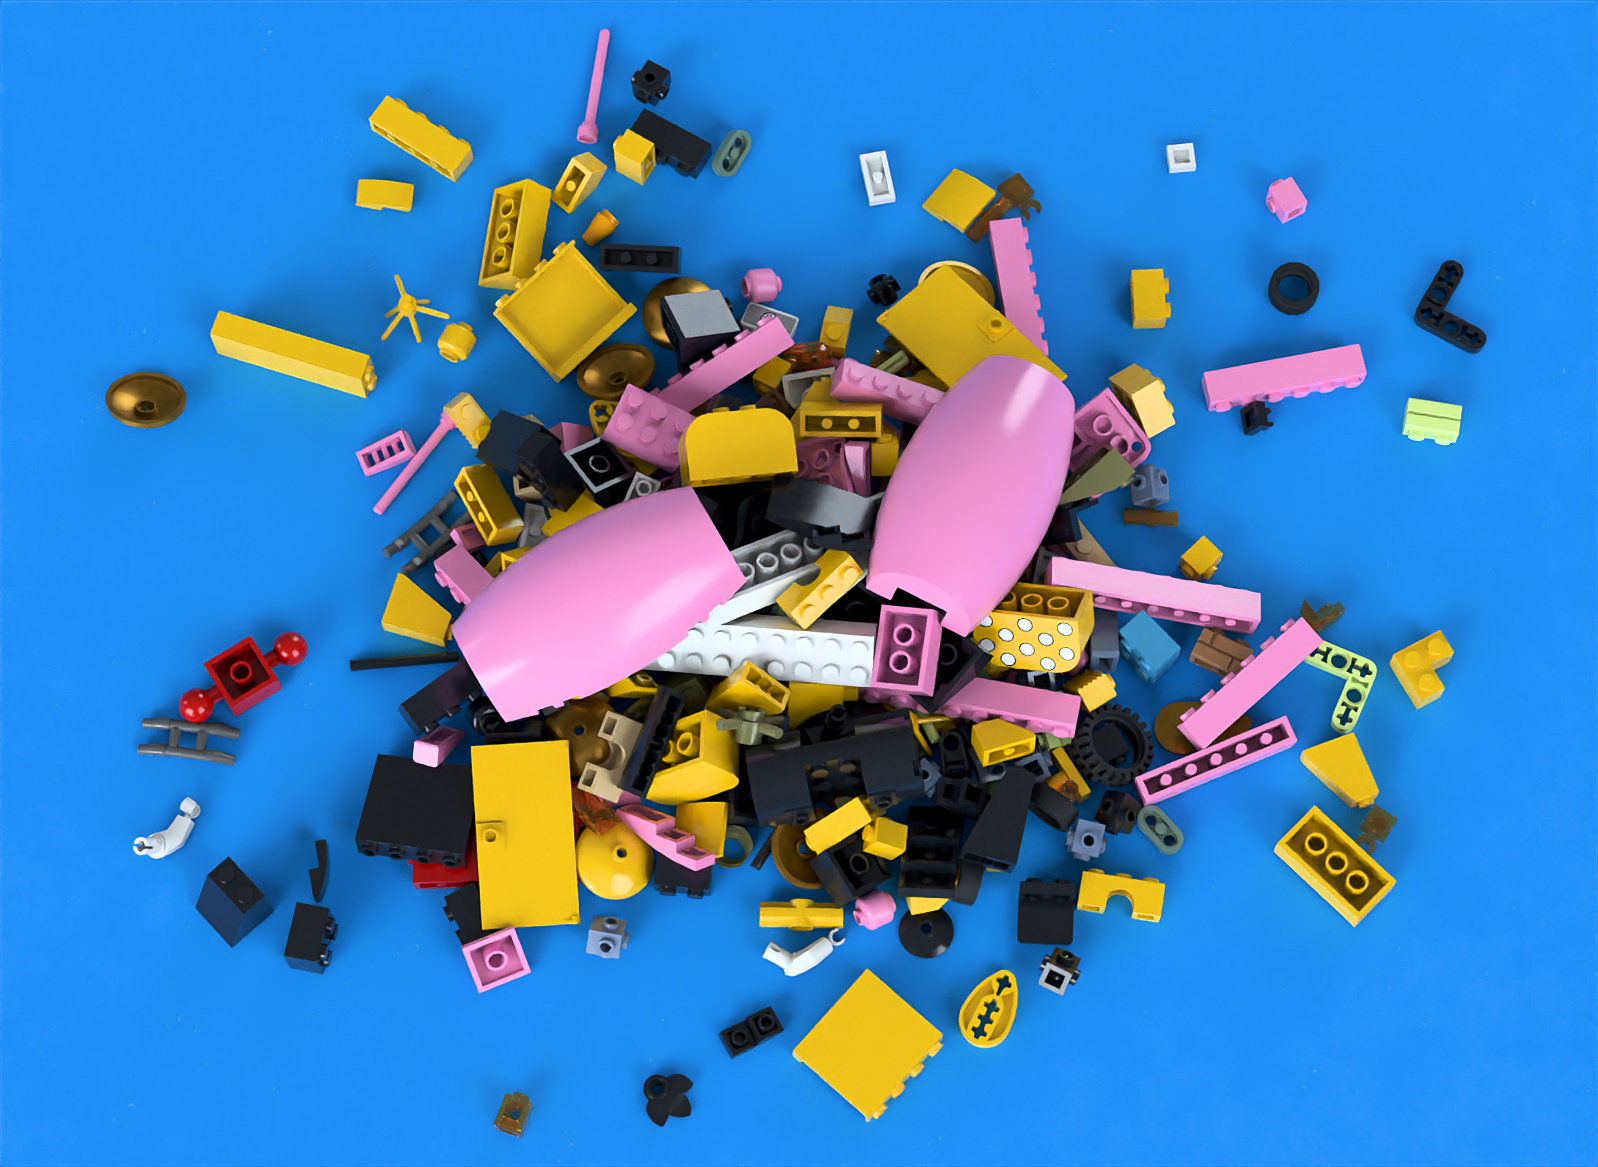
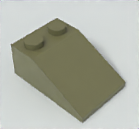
[1057,442,1136,506]

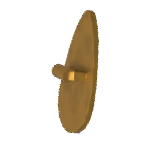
[1154,702,1252,755]

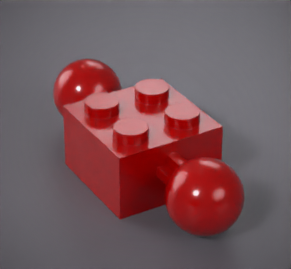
[179,631,308,723]

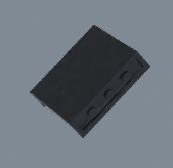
[355,754,475,868]

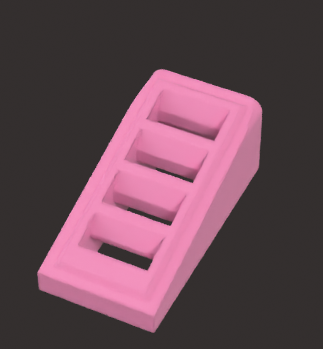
[356,429,417,477]
[844,441,871,498]
[413,725,465,767]

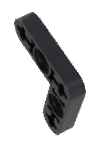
[1414,260,1486,354]

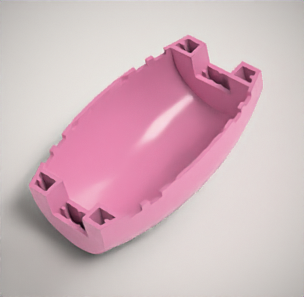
[866,355,1075,637]
[451,486,747,722]

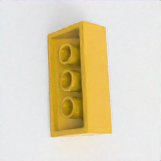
[478,179,552,291]

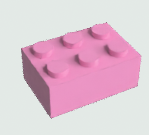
[601,383,697,474]
[870,605,944,697]

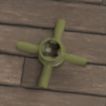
[716,705,784,745]

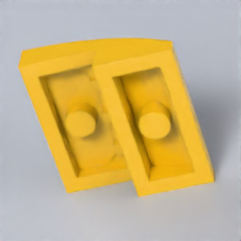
[922,168,996,233]
[675,802,728,858]

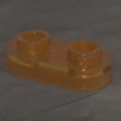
[780,342,833,372]

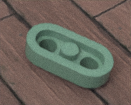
[712,130,752,177]
[1137,805,1184,855]

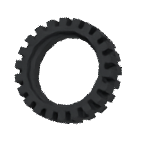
[1072,704,1154,788]

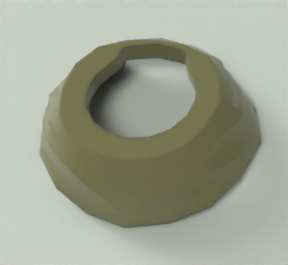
[715,825,753,868]

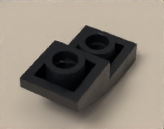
[719,1006,784,1059]

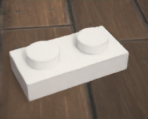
[859,150,896,206]
[517,503,548,548]

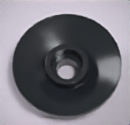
[898,908,954,959]

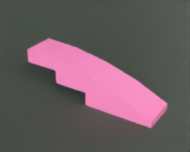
[616,803,715,871]

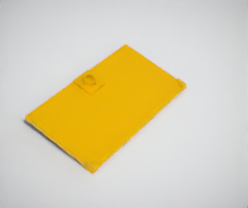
[877,264,1067,389]
[471,739,581,930]

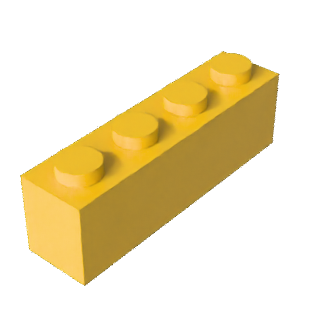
[369,95,473,183]

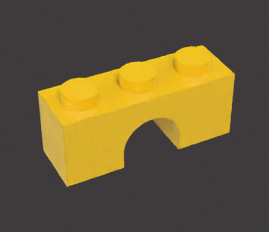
[775,549,864,630]
[1076,869,1165,923]

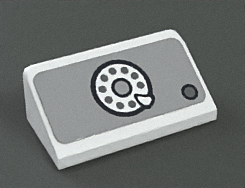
[740,302,799,338]

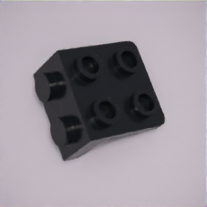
[1039,497,1099,546]
[1017,878,1076,946]

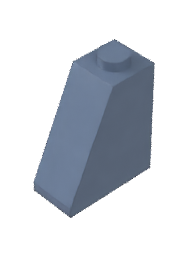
[1088,607,1119,672]

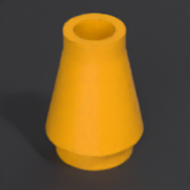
[581,209,620,247]

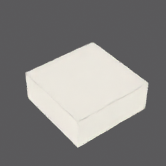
[1166,143,1196,173]

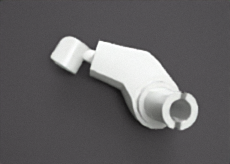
[133,797,201,859]
[762,929,845,976]

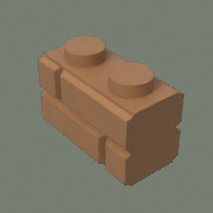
[1189,627,1254,677]

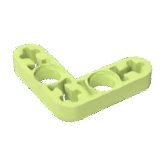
[1303,641,1377,734]

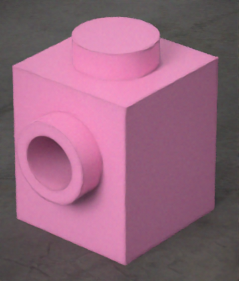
[1266,177,1308,224]

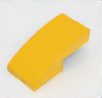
[356,179,414,212]

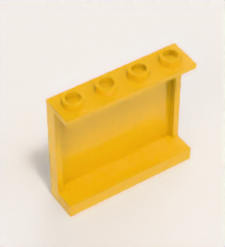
[493,240,638,383]
[793,969,943,1122]

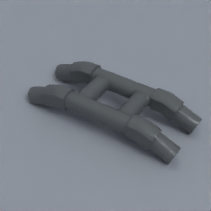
[382,489,473,576]
[137,717,240,766]

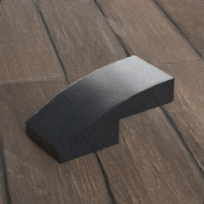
[812,525,872,551]
[309,839,330,903]

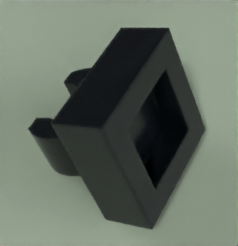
[1240,401,1273,436]

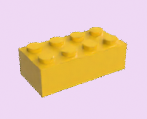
[1274,805,1397,927]

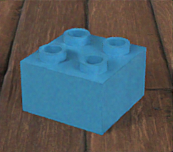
[1118,609,1181,684]

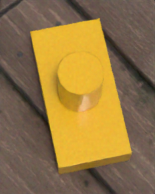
[1044,746,1091,803]

